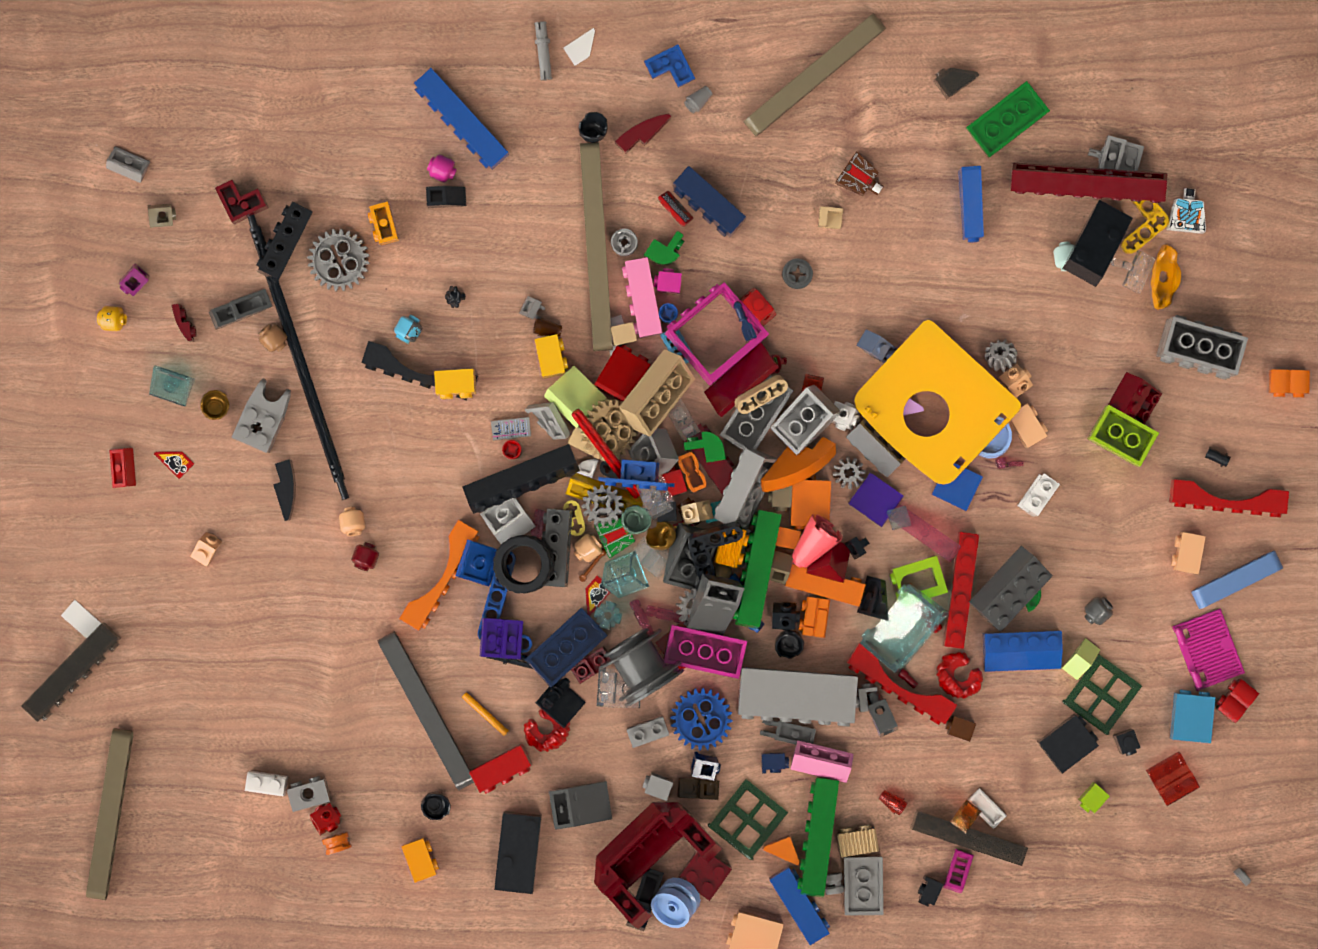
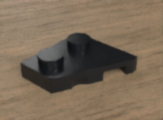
[857,576,889,621]

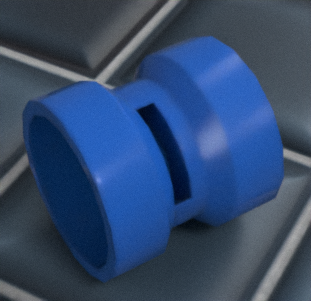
[659,303,678,324]

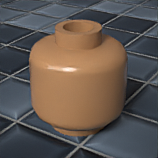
[259,323,287,352]

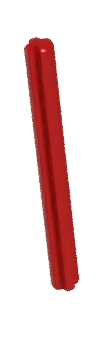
[571,409,642,499]

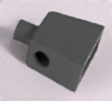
[867,691,898,737]

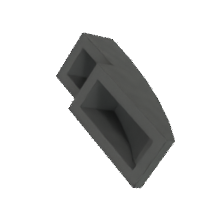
[209,289,272,330]

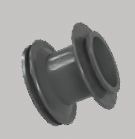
[599,627,685,707]

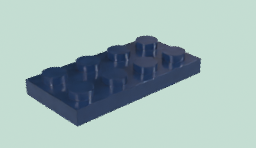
[525,607,608,688]

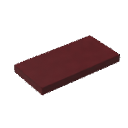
[704,342,779,417]

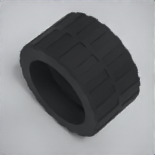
[493,535,555,594]

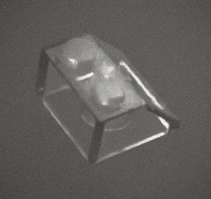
[596,668,640,708]

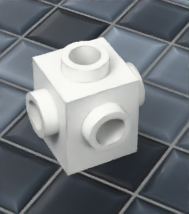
[831,401,860,431]

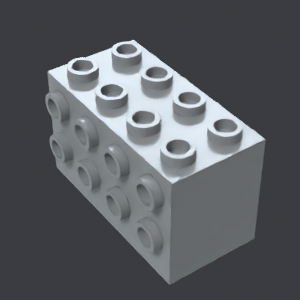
[1156,315,1248,380]

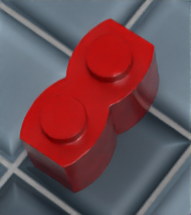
[1215,679,1260,723]

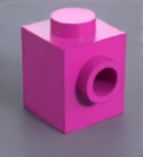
[653,268,682,294]

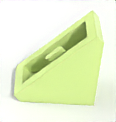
[1062,638,1100,680]

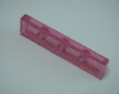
[888,504,961,562]

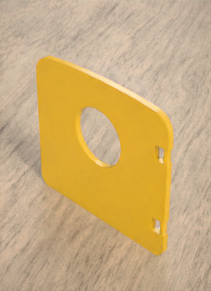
[855,320,1021,485]

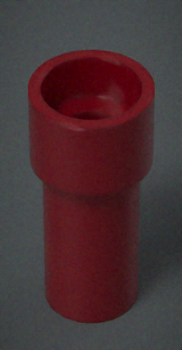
[898,668,919,689]

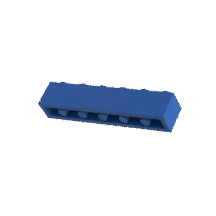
[414,68,509,170]

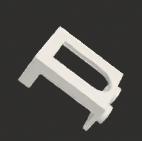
[1017,474,1060,517]

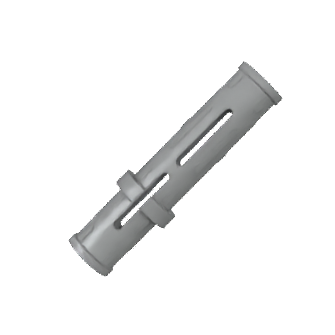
[534,21,552,81]

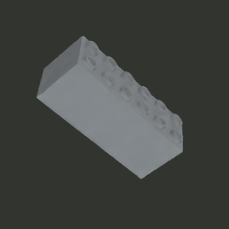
[738,667,858,727]

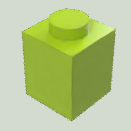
[1078,782,1110,813]

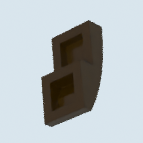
[678,778,720,800]

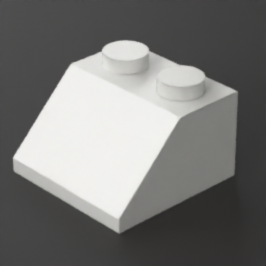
[480,498,536,544]

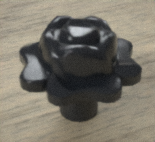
[445,286,466,308]

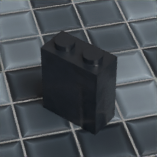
[1037,714,1099,774]

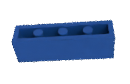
[769,866,830,945]

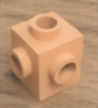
[999,364,1033,398]

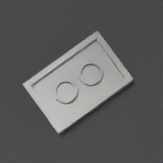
[844,856,883,915]

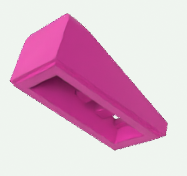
[943,849,974,893]

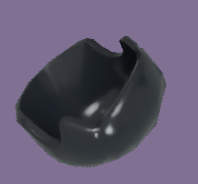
[578,112,608,143]
[775,630,804,659]
[421,791,451,820]

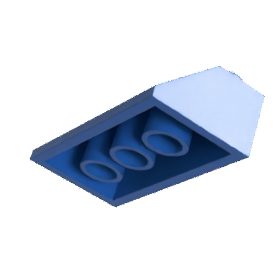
[983,630,1063,672]

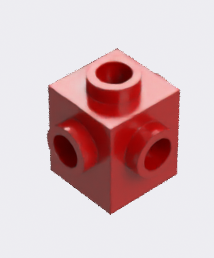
[310,803,341,836]

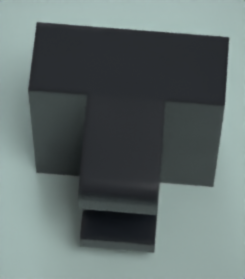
[844,537,870,560]

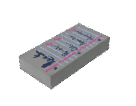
[491,417,531,441]

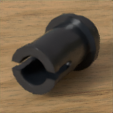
[1205,447,1231,467]

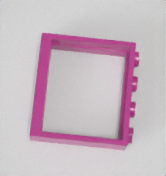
[665,282,769,386]

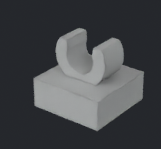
[519,296,545,319]

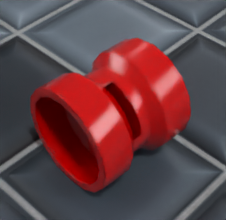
[502,440,522,460]

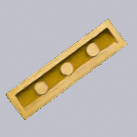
[565,473,645,512]

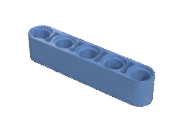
[1191,551,1283,609]

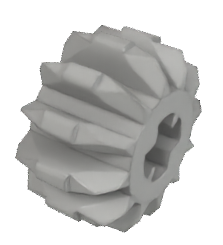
[984,339,1018,372]
[832,457,865,489]

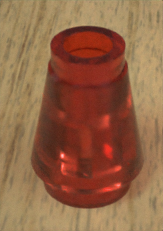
[878,790,908,816]

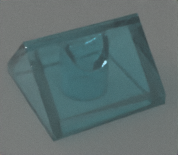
[149,365,195,407]
[601,551,649,598]

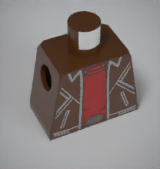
[835,151,883,196]

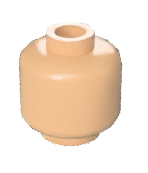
[339,507,365,536]
[574,534,603,562]

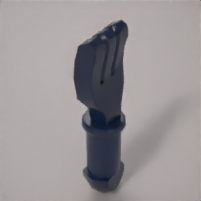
[733,301,757,342]

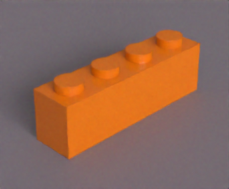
[785,564,866,607]

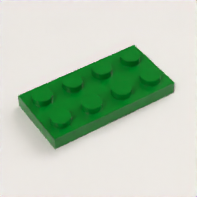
[966,81,1050,158]

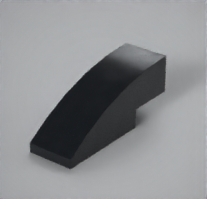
[273,459,296,521]
[626,868,664,932]

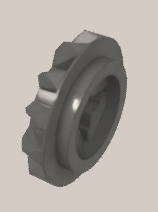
[782,258,813,289]

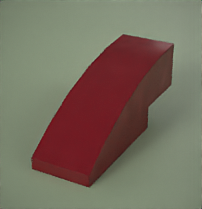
[615,113,671,154]

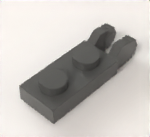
[760,720,816,745]

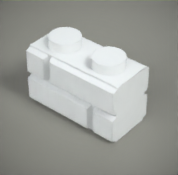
[245,770,288,796]

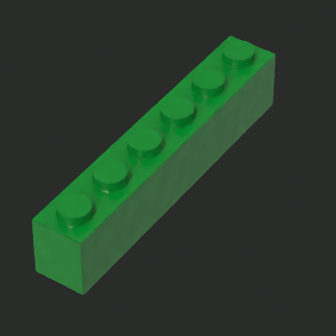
[733,510,782,629]
[797,778,839,898]

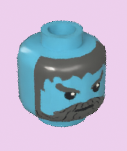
[394,314,423,344]

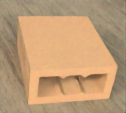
[726,910,784,949]

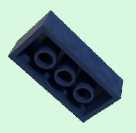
[673,166,746,237]

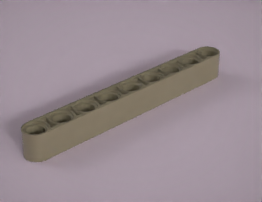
[744,13,886,137]
[86,728,133,900]

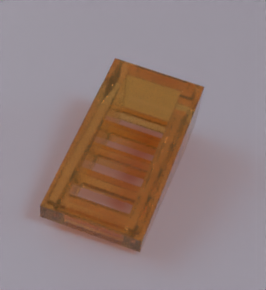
[950,799,982,833]

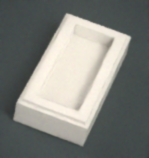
[966,788,1007,829]

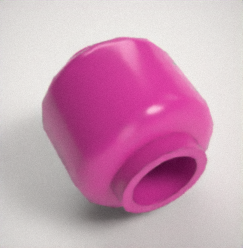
[427,154,457,183]

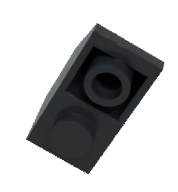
[426,186,467,208]

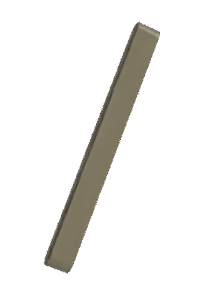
[580,142,613,351]

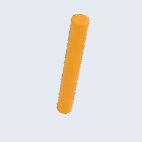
[461,692,509,736]

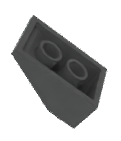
[663,523,718,590]

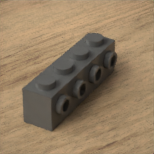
[540,508,573,587]

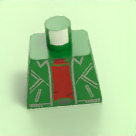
[594,518,635,558]

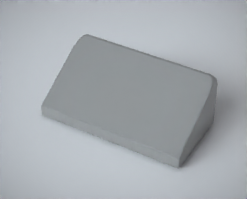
[106,147,150,183]

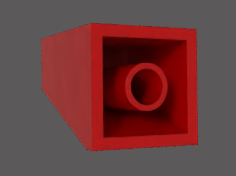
[594,344,651,402]

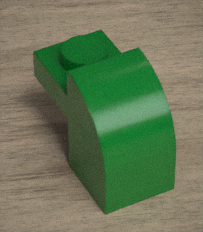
[644,231,685,266]
[683,432,726,463]

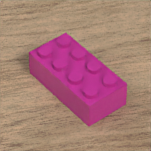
[664,624,747,679]

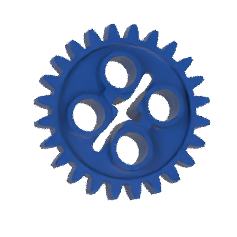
[670,688,733,751]

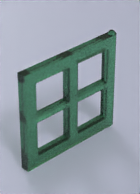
[1062,654,1142,735]
[708,779,788,860]

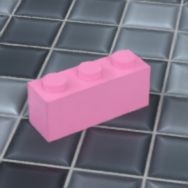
[791,740,854,783]

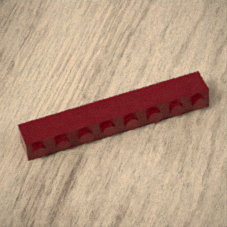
[1011,162,1168,203]

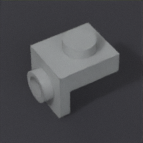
[856,683,878,712]

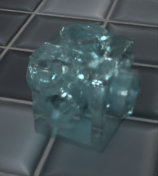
[594,601,623,630]

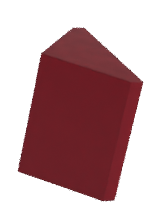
[806,541,850,583]

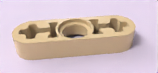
[735,375,788,414]

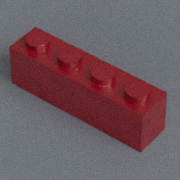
[682,423,734,496]

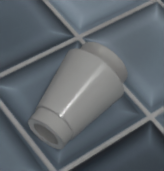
[684,86,713,114]

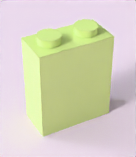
[544,366,607,428]

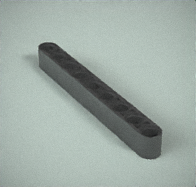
[377,631,474,791]

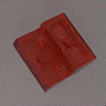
[1146,751,1200,806]

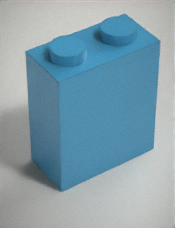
[1170,690,1216,743]

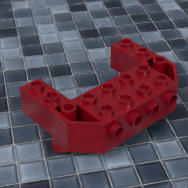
[594,802,722,929]

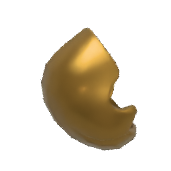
[200,390,230,420]
[646,521,676,550]

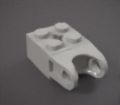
[231,378,291,453]

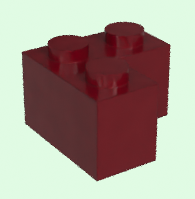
[215,180,269,225]

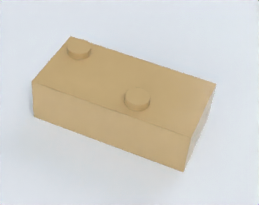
[619,349,695,437]

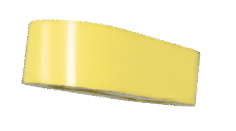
[563,500,585,536]

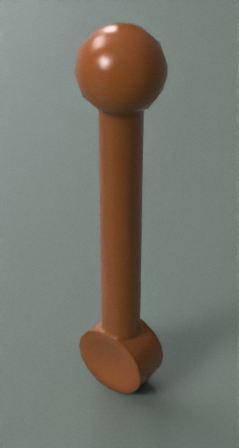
[579,548,606,582]

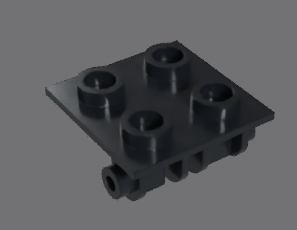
[535,678,586,728]

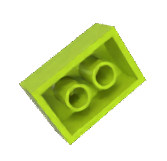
[1087,405,1159,467]

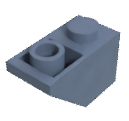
[856,329,897,363]

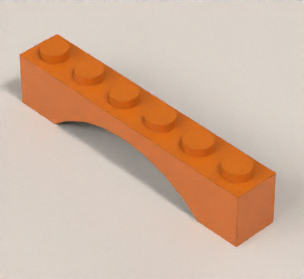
[399,520,480,631]

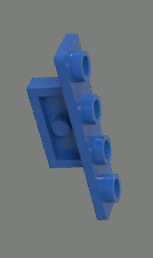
[598,460,675,491]

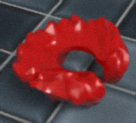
[936,652,983,699]
[523,709,570,752]

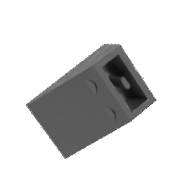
[686,573,744,635]
[549,781,612,830]

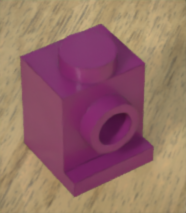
[119,263,149,296]

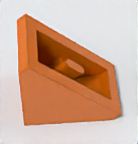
[762,835,800,865]

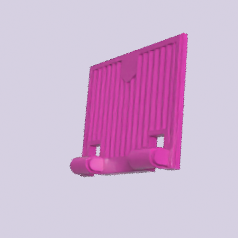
[1172,608,1245,691]

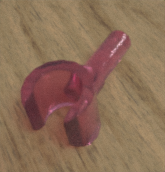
[995,457,1023,469]

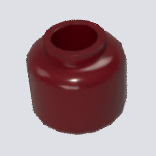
[351,542,379,572]

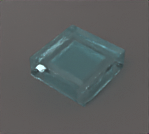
[887,506,911,530]

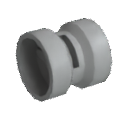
[825,872,844,895]

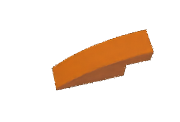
[761,437,836,492]

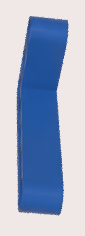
[478,552,533,653]

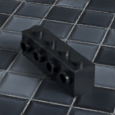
[256,201,313,282]

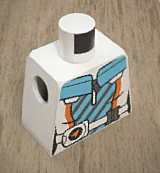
[1166,188,1206,234]

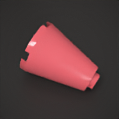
[792,514,843,568]

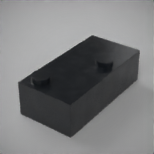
[1062,199,1133,287]
[494,811,542,894]

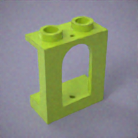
[890,556,948,606]

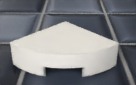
[577,459,599,478]

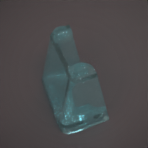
[860,584,949,673]

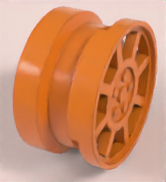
[322,832,352,855]

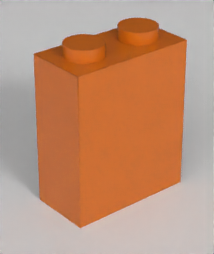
[790,480,831,530]

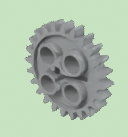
[307,229,370,292]

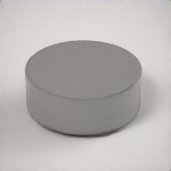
[1233,868,1251,886]

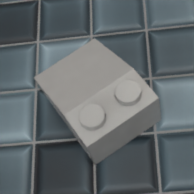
[770,385,841,455]

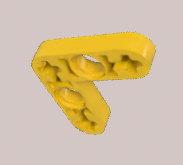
[1121,200,1169,254]

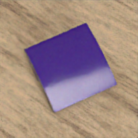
[848,473,904,527]
[479,618,523,659]

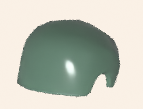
[621,505,652,535]

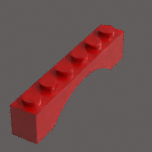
[1169,479,1289,518]
[943,532,980,649]
[847,643,957,725]

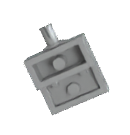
[1088,135,1144,171]

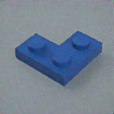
[644,45,695,88]

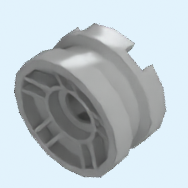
[611,229,638,256]

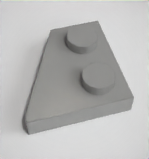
[525,402,571,440]

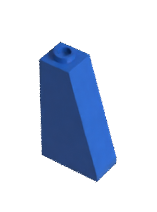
[958,166,984,243]

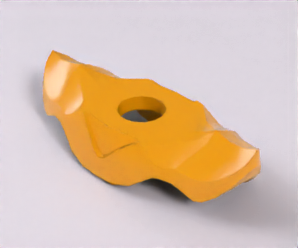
[1151,244,1181,310]

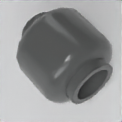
[1085,597,1113,625]

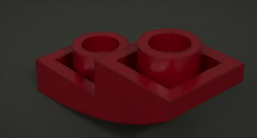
[172,304,197,342]
[571,646,610,684]

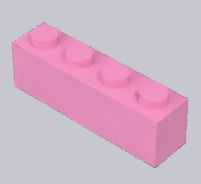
[622,257,662,338]

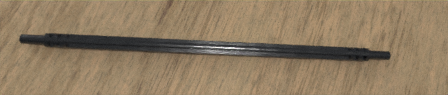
[248,208,349,500]

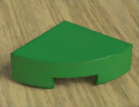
[1025,589,1041,612]

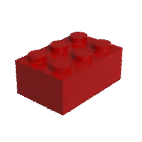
[469,743,533,794]

